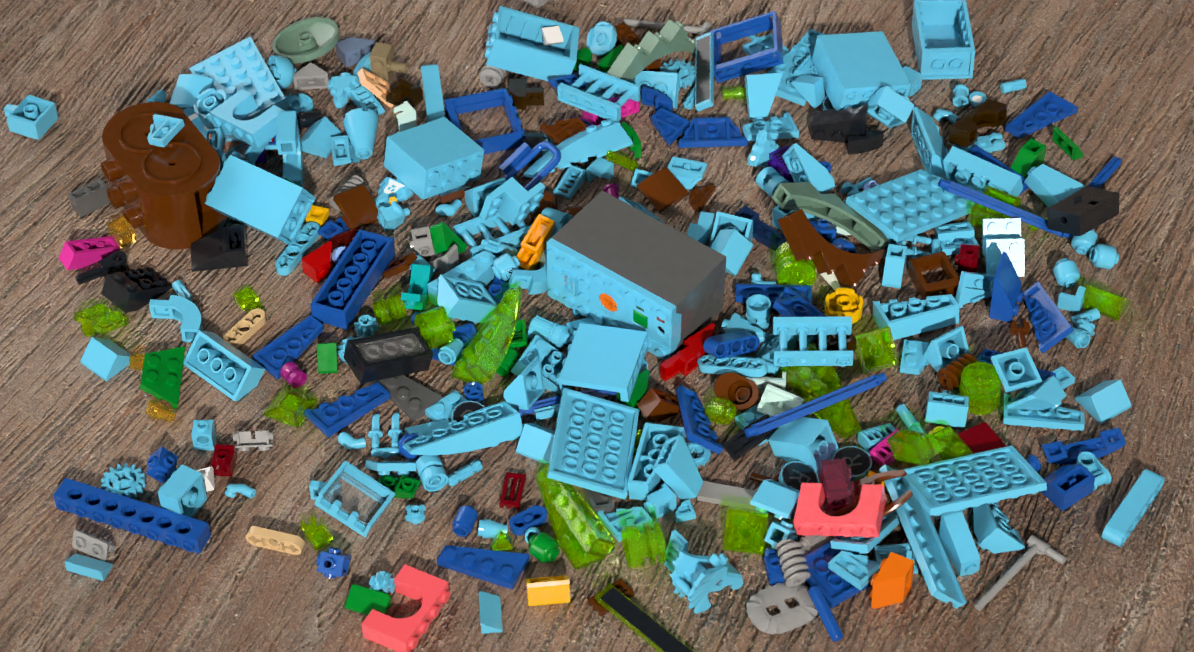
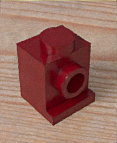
[210,444,237,477]

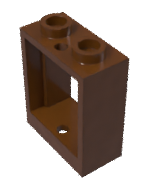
[908,251,960,300]

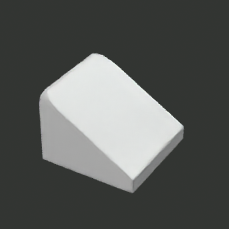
[542,26,564,45]
[196,466,215,492]

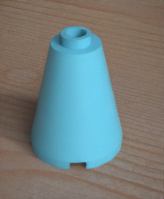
[343,108,379,159]

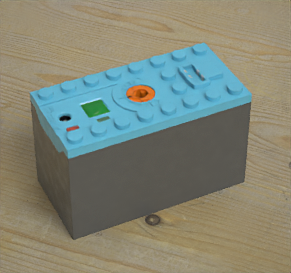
[546,191,726,360]

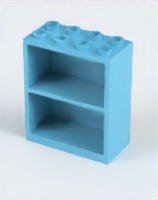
[812,31,911,111]

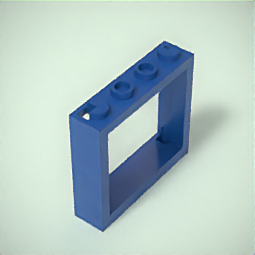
[711,11,784,83]
[444,88,525,154]

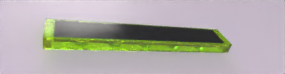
[595,584,693,652]

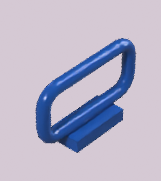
[499,141,561,191]

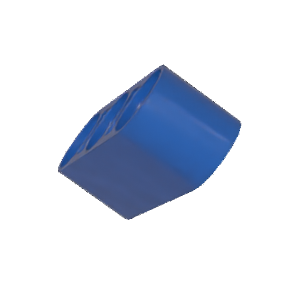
[703,330,760,359]

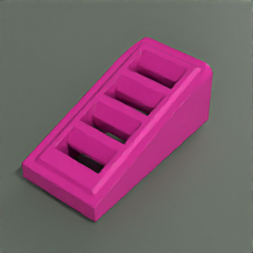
[869,429,912,467]

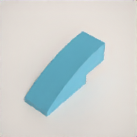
[687,212,715,245]

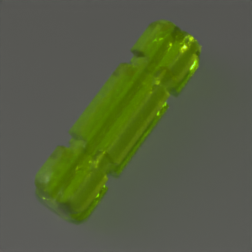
[605,151,639,171]

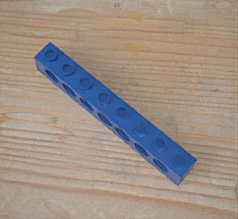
[53,478,211,554]

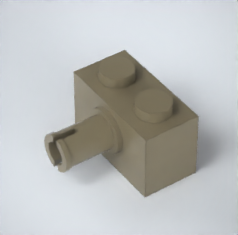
[369,42,408,83]

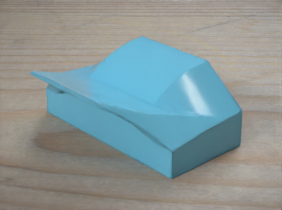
[330,135,360,166]
[668,156,707,190]

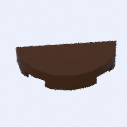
[690,185,716,213]
[439,186,473,203]

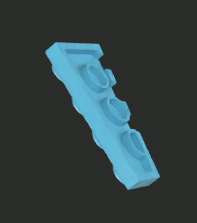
[1003,393,1085,431]
[830,510,901,554]

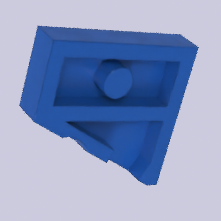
[651,107,690,146]

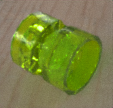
[372,293,407,325]

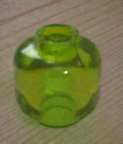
[706,398,736,425]

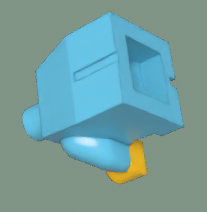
[377,196,410,232]

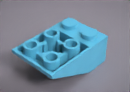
[511,335,572,394]

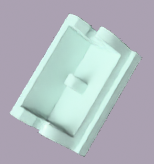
[393,101,417,133]
[747,371,786,395]
[756,384,804,417]

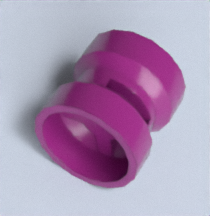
[280,361,307,388]

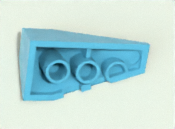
[973,502,1025,554]

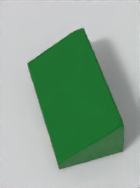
[1052,126,1084,161]
[345,584,392,615]

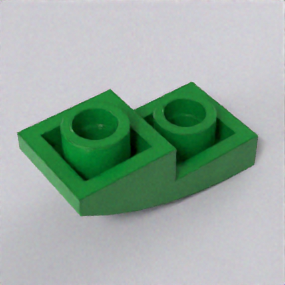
[621,122,642,158]
[379,475,421,499]

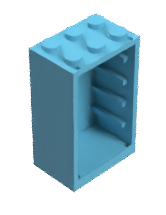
[912,0,975,80]
[484,6,580,82]
[205,155,316,245]

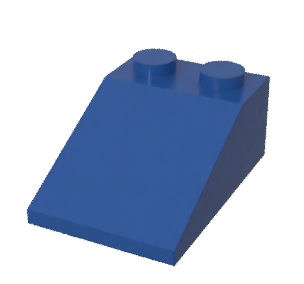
[989,252,1024,323]

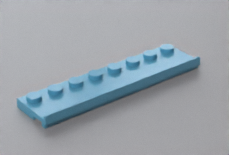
[879,464,966,608]

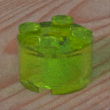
[414,306,455,350]

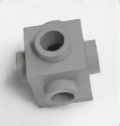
[409,226,435,257]

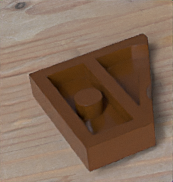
[540,117,588,145]

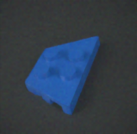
[679,117,748,148]
[773,286,828,317]

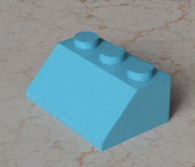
[438,274,499,324]

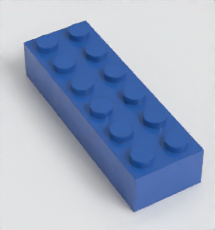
[310,229,395,330]

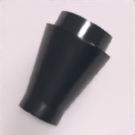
[297,111,323,129]

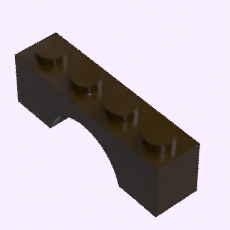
[948,99,1007,148]

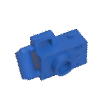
[764,548,786,586]

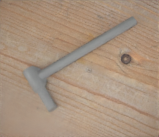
[624,18,713,36]
[974,535,1067,611]

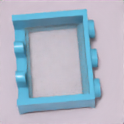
[209,130,272,168]
[314,461,396,538]

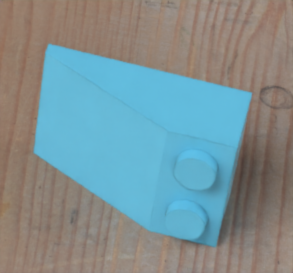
[782,143,835,194]

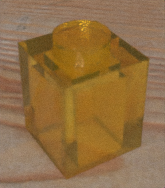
[107,216,136,249]

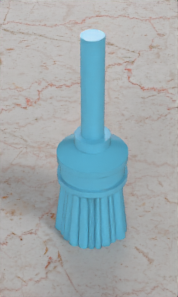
[527,315,573,349]

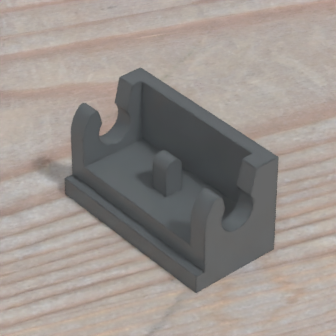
[67,179,110,217]

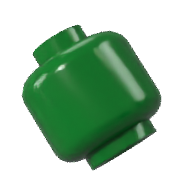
[529,532,560,563]

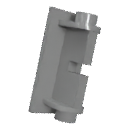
[233,430,275,451]
[72,529,115,562]
[798,535,836,555]

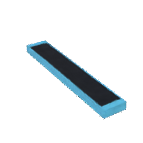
[695,32,714,112]

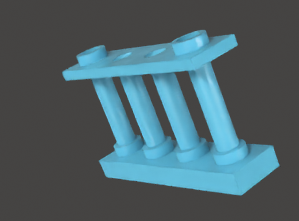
[557,64,640,122]
[453,212,532,258]
[773,316,853,367]

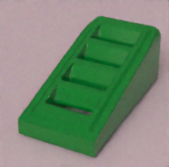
[506,319,527,348]

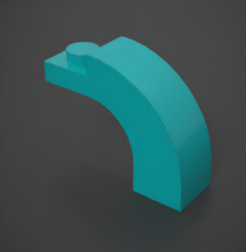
[401,264,434,310]

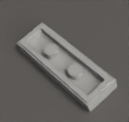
[697,481,757,511]

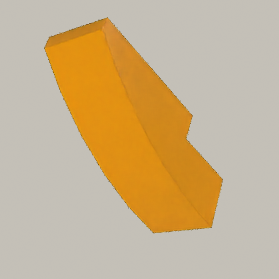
[516,214,555,271]

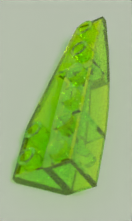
[451,286,522,384]
[780,343,861,439]
[536,463,616,570]

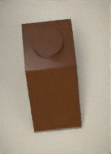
[637,388,681,422]

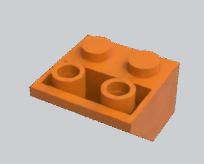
[869,552,914,609]

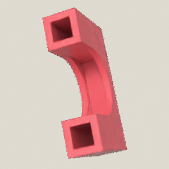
[794,483,886,538]
[361,565,451,652]

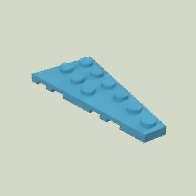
[766,29,825,106]

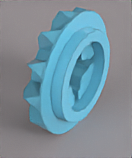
[686,442,711,468]

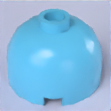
[267,55,297,90]

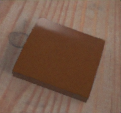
[637,167,689,214]
[333,185,379,231]

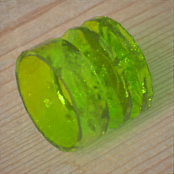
[775,242,817,285]
[959,362,1002,415]
[621,520,666,570]

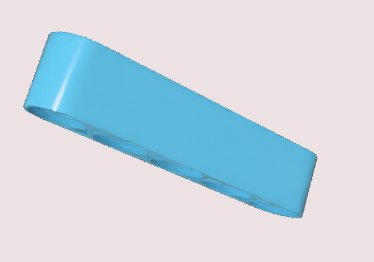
[421,64,445,122]
[1101,469,1165,547]

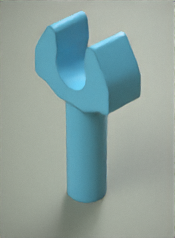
[841,177,872,197]

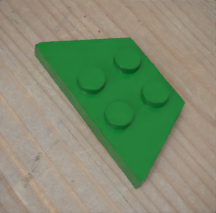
[140,346,185,410]

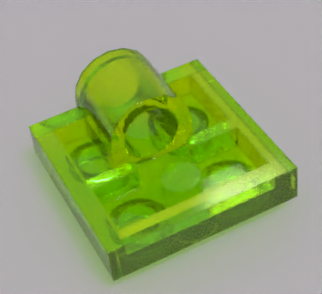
[73,304,129,337]

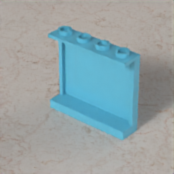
[557,323,649,402]

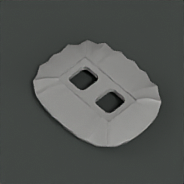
[747,582,818,635]

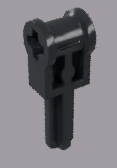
[75,251,130,285]

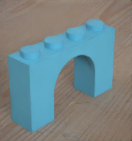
[210,89,285,148]
[277,111,304,188]

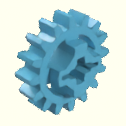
[659,59,695,90]
[101,463,146,499]

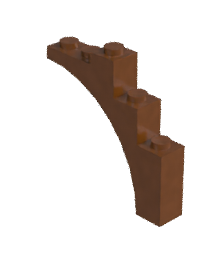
[778,209,887,288]

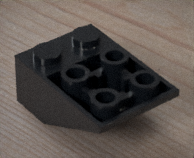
[191,224,248,272]
[101,267,172,313]

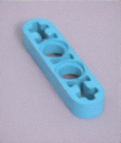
[275,222,320,276]
[697,355,768,377]

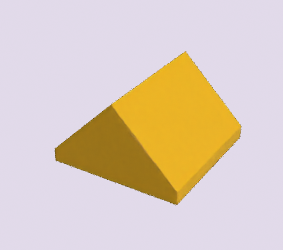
[526,575,570,606]

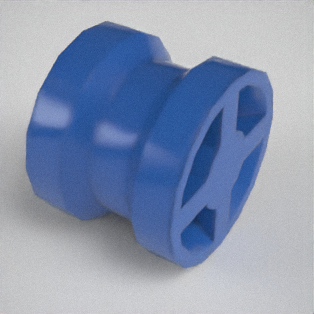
[464,382,484,404]

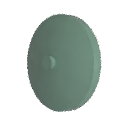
[272,17,340,63]

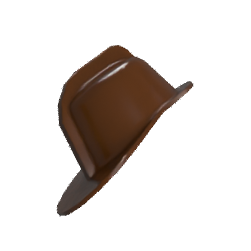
[714,372,759,410]

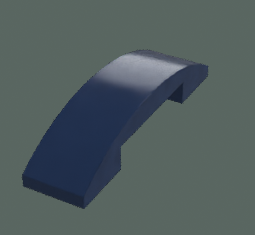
[735,206,793,255]

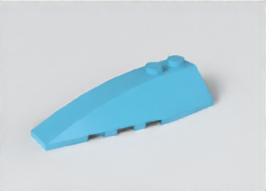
[524,119,633,178]
[403,401,523,455]

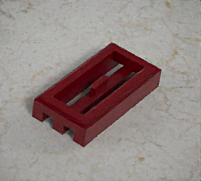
[499,472,527,510]

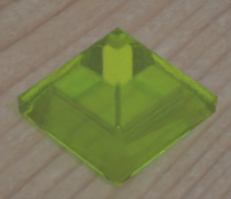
[492,531,513,551]

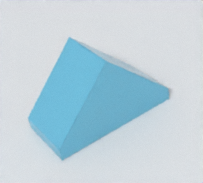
[791,75,825,109]

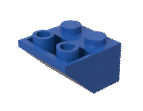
[1040,464,1095,511]

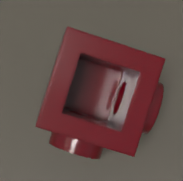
[955,244,979,273]

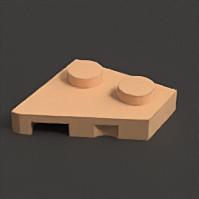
[358,68,393,108]

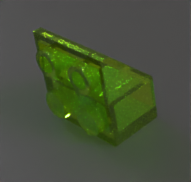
[887,429,950,465]

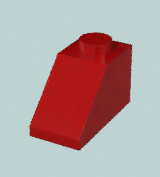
[301,241,333,283]

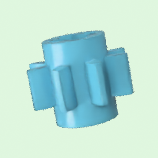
[354,315,379,337]
[369,571,395,594]

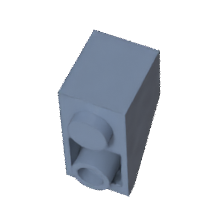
[335,37,375,67]

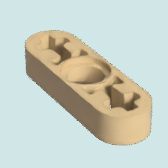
[223,309,266,349]
[246,526,305,555]

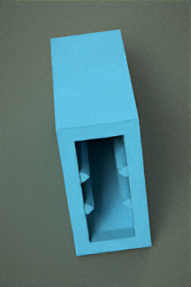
[745,73,782,122]
[1024,164,1085,208]
[653,435,703,501]
[939,510,981,577]

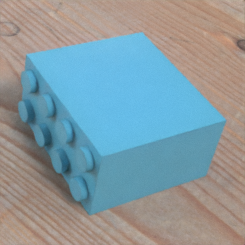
[384,117,484,200]

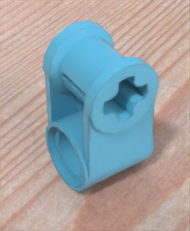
[1076,451,1112,491]

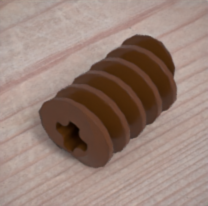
[937,353,981,392]

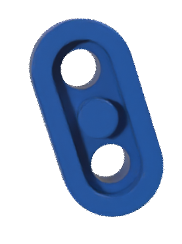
[509,505,547,536]

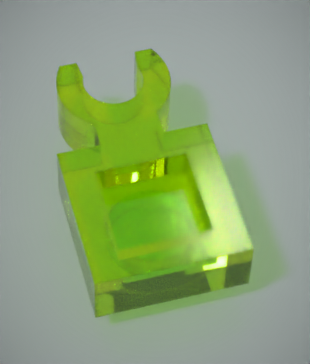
[233,287,262,313]
[300,516,333,551]

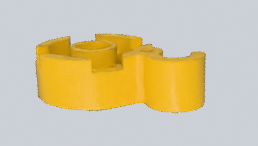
[824,288,864,324]

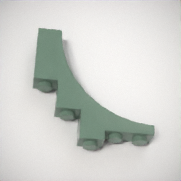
[606,19,696,83]
[771,182,890,252]

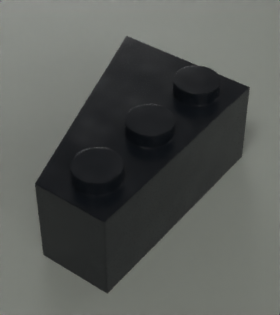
[811,104,868,143]

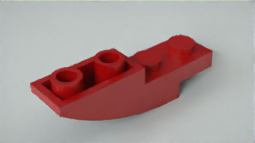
[660,322,715,382]

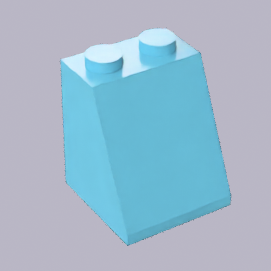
[768,417,839,477]

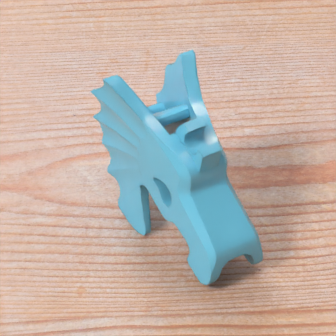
[670,551,743,614]

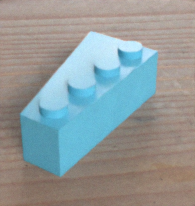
[943,146,1023,204]
[427,249,497,320]
[873,294,959,342]
[628,423,685,501]

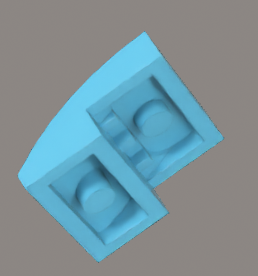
[170,74,215,109]
[934,222,979,255]

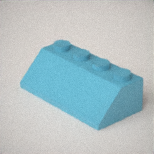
[911,107,949,180]
[183,330,265,401]

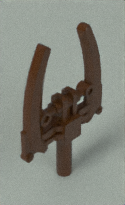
[834,470,913,517]

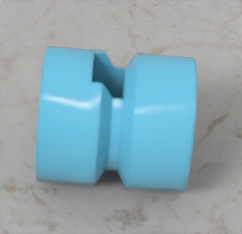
[756,167,789,197]
[746,294,771,330]
[416,455,448,492]

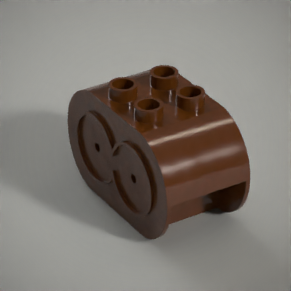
[100,102,229,249]

